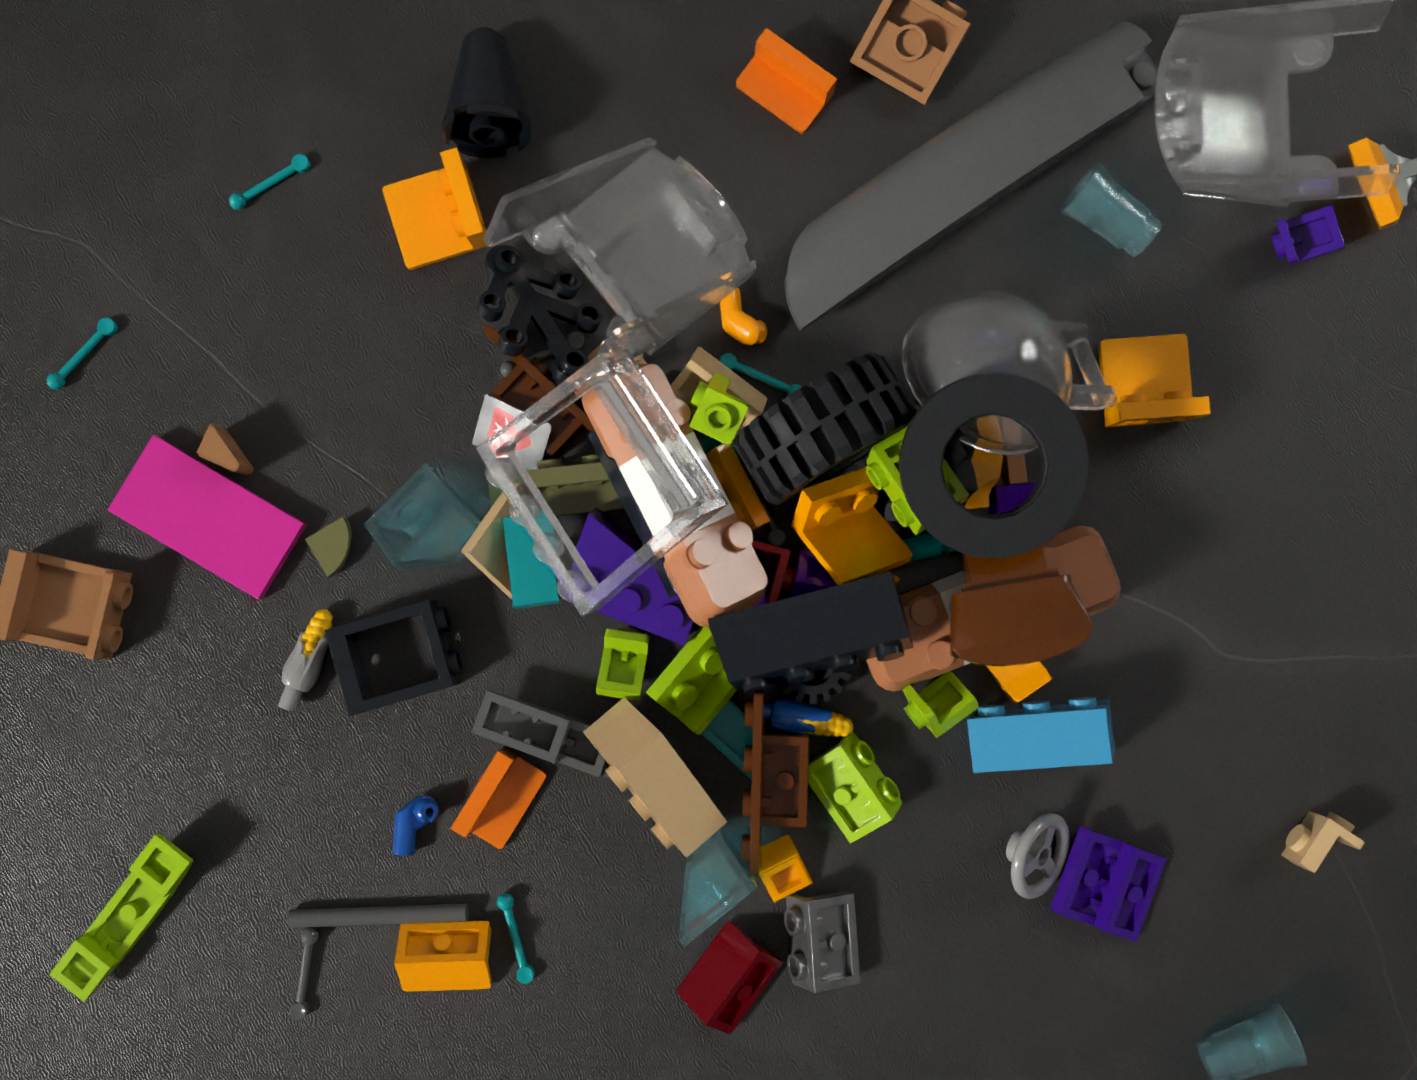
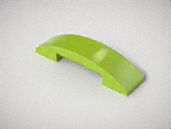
[49,833,194,1002]

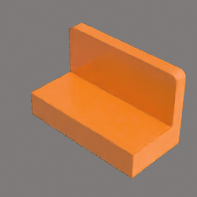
[736,28,837,134]
[450,747,547,849]

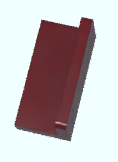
[677,921,784,1035]

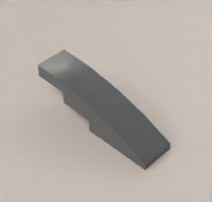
[471,690,611,779]

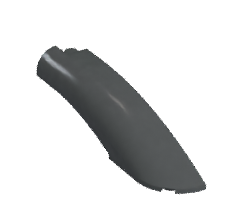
[785,21,1169,331]

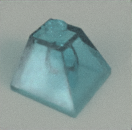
[364,463,482,570]
[678,829,757,947]

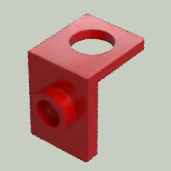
[751,540,794,604]

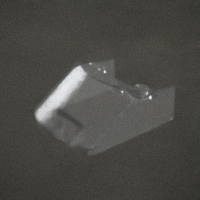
[1154,0,1400,207]
[483,137,757,379]

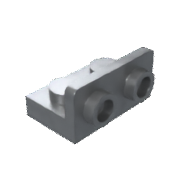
[784,891,861,993]

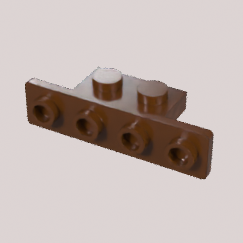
[482,324,594,458]
[741,691,809,876]

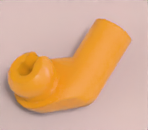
[719,288,768,346]

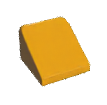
[985,661,1052,703]
[759,835,813,903]

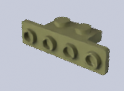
[488,455,624,517]

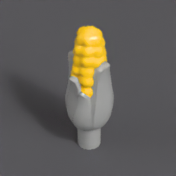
[277,609,333,712]

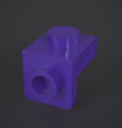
[1271,205,1345,266]

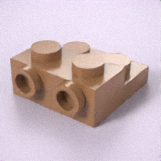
[850,0,971,105]

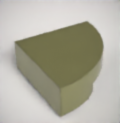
[305,517,352,577]

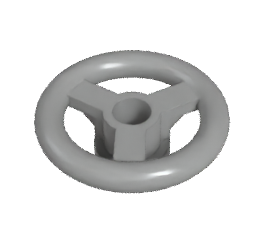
[1006,813,1070,899]

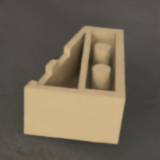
[583,697,727,858]

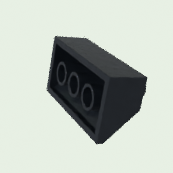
[708,572,914,695]

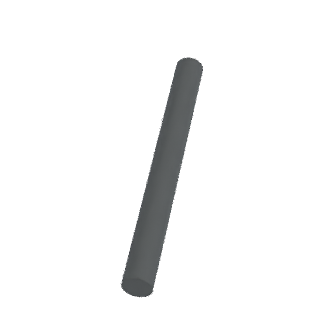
[287,903,469,928]

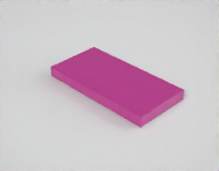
[107,435,308,599]

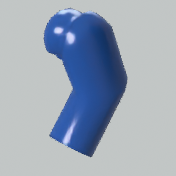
[392,795,439,856]

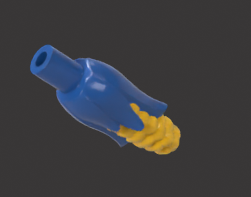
[765,698,853,737]

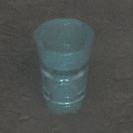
[1059,162,1162,257]
[1196,1003,1307,1080]

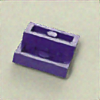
[1050,826,1167,942]

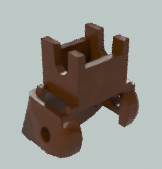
[949,546,1093,667]

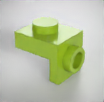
[689,372,749,445]
[596,627,650,701]
[902,671,979,738]

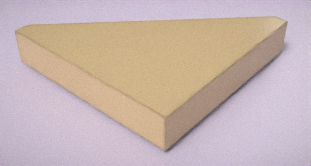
[461,486,520,599]

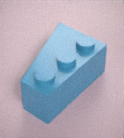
[967,697,1116,773]

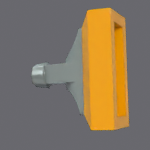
[1348,138,1417,230]

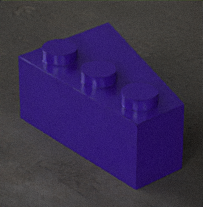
[558,507,693,645]

